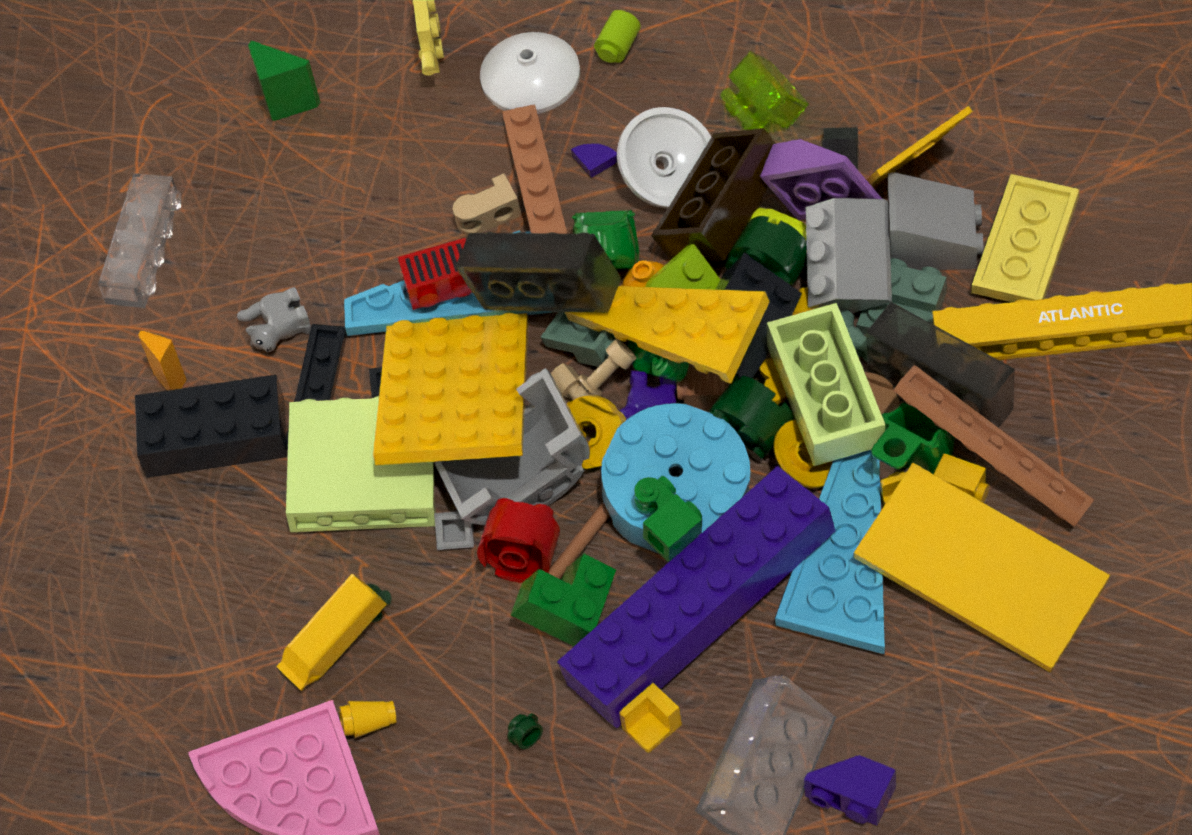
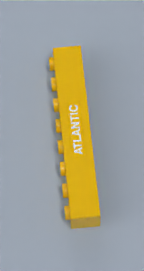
[932,283,1192,367]

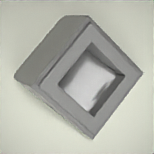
[434,511,474,550]

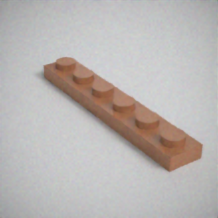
[502,104,571,263]
[893,365,1094,526]

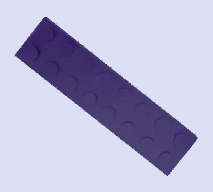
[557,466,836,729]

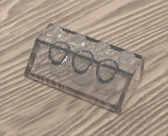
[695,675,836,835]

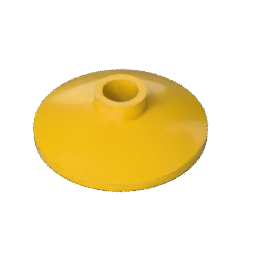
[774,420,833,488]

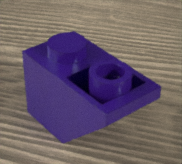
[804,755,896,826]

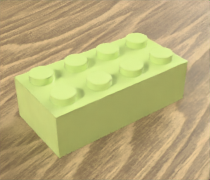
[767,303,885,466]

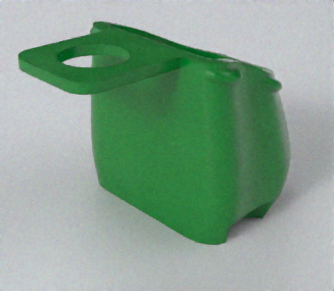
[570,210,639,272]
[871,403,955,474]

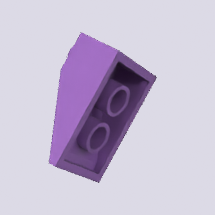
[760,139,882,220]

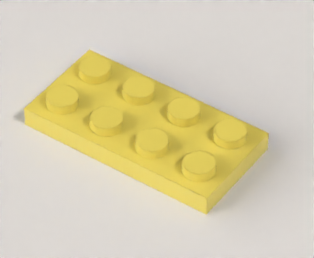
[972,174,1079,302]

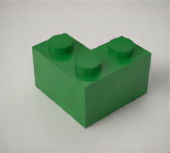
[510,553,616,646]

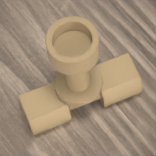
[551,339,637,431]

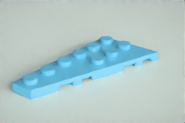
[344,230,557,336]
[775,450,885,655]

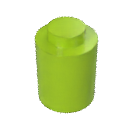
[594,10,641,63]

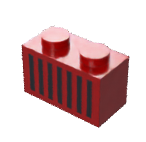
[397,238,480,310]

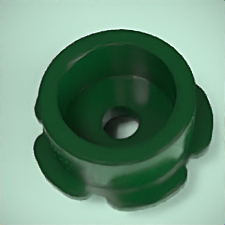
[507,713,543,749]

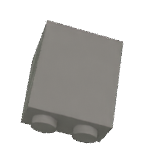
[888,173,984,270]

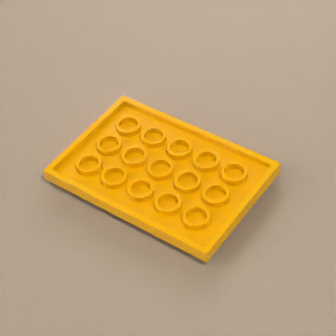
[373,313,528,465]

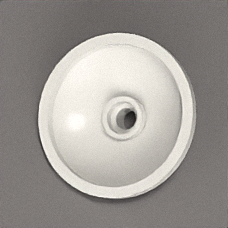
[480,32,580,114]
[617,107,711,209]

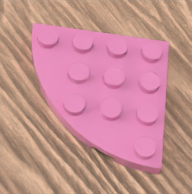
[188,700,380,835]

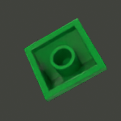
[248,40,321,122]

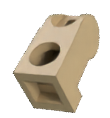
[452,173,521,235]

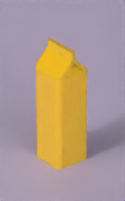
[276,574,387,691]

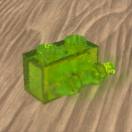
[720,51,809,134]

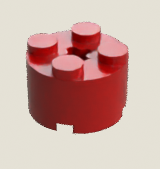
[477,498,560,583]

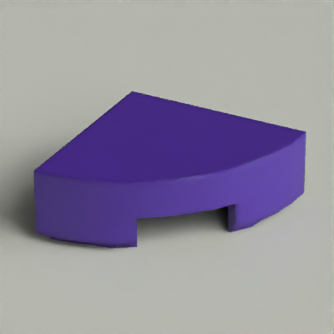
[571,143,618,178]

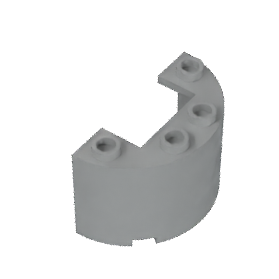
[434,368,590,525]

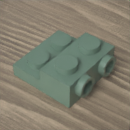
[856,258,947,350]
[541,291,624,367]

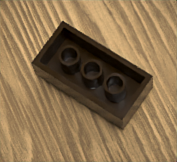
[651,128,776,262]

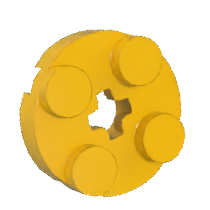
[567,395,626,469]

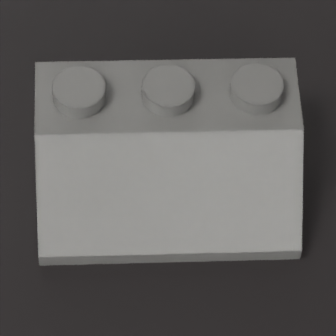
[806,198,892,313]

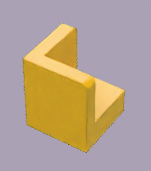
[619,683,682,752]

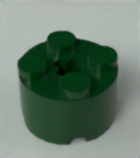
[725,216,807,286]
[709,376,794,461]

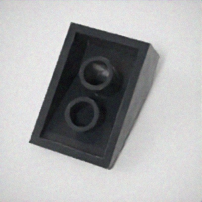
[715,252,802,380]

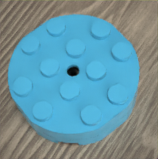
[601,403,750,553]

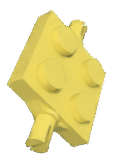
[412,0,444,76]

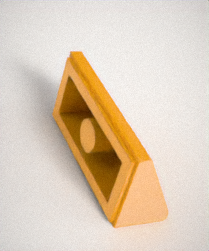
[138,331,187,390]

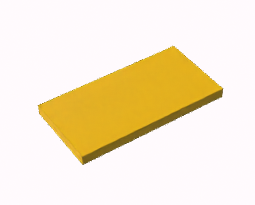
[853,463,1110,673]

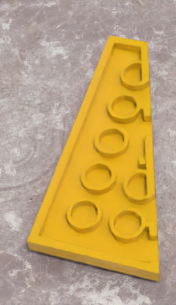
[564,285,770,384]

